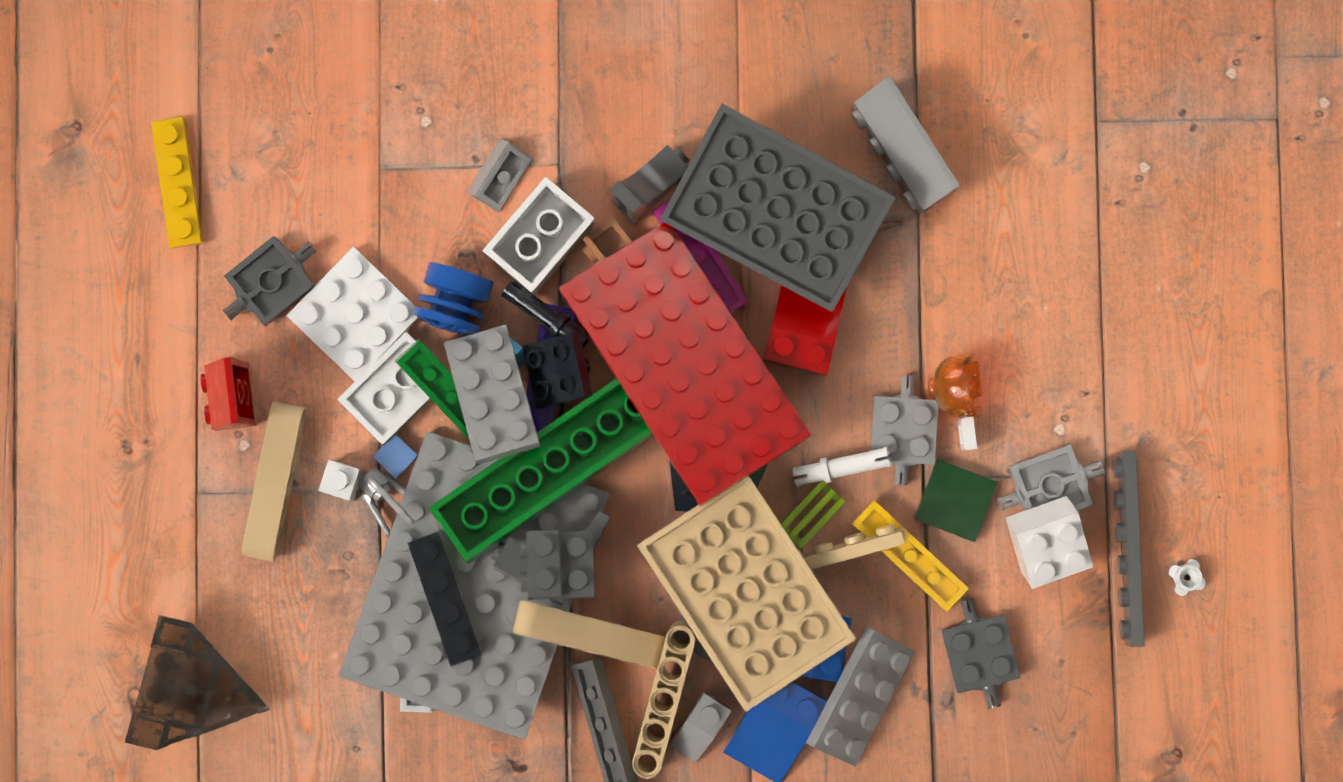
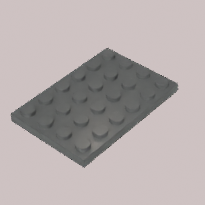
[660,103,896,312]

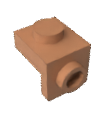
[582,217,633,264]

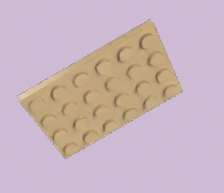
[637,476,856,712]

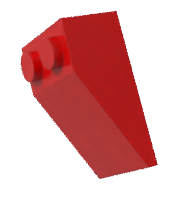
[763,285,847,377]
[200,357,256,431]

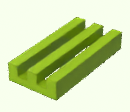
[781,481,845,549]

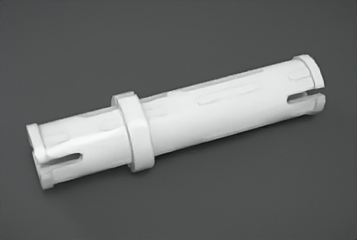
[793,446,892,487]

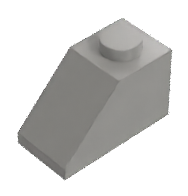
[669,690,732,762]

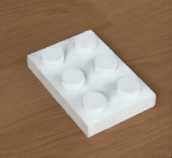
[337,332,430,445]

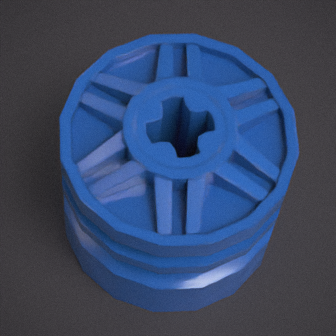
[413,262,494,334]

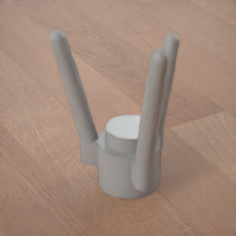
[358,468,414,536]

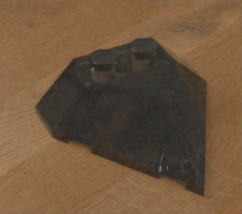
[124,614,270,750]

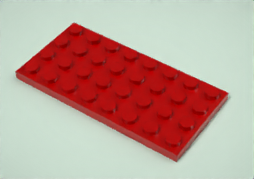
[559,223,811,507]

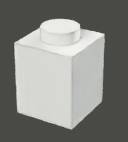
[318,460,364,501]

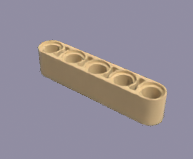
[242,401,306,562]
[512,600,666,669]
[632,620,697,779]

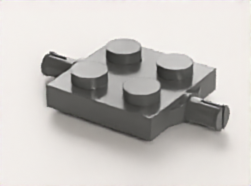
[223,236,316,326]
[941,599,1020,709]

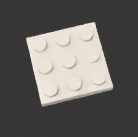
[286,247,419,381]

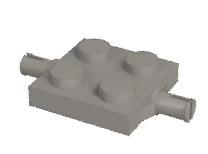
[871,376,939,486]
[997,444,1105,511]

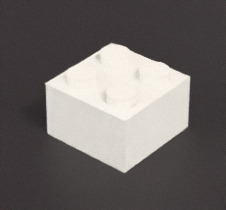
[1006,496,1093,589]

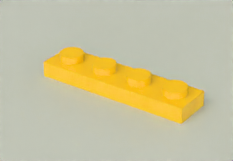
[151,117,204,249]
[851,500,969,612]

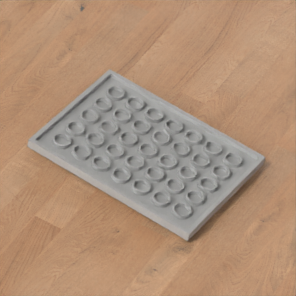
[338,431,609,740]

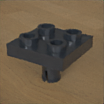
[523,332,593,409]

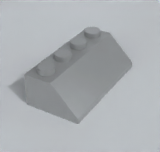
[851,76,960,214]

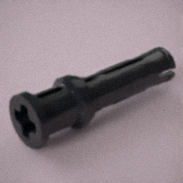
[501,280,591,350]

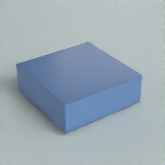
[373,434,418,479]

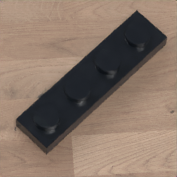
[408,532,482,667]

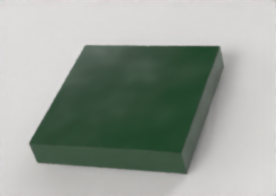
[914,459,998,542]

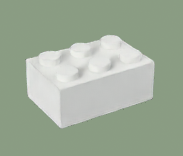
[482,177,596,295]

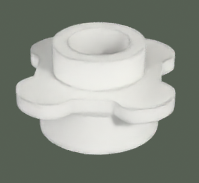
[1168,559,1206,596]

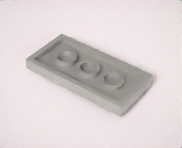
[444,324,540,465]
[806,626,915,767]

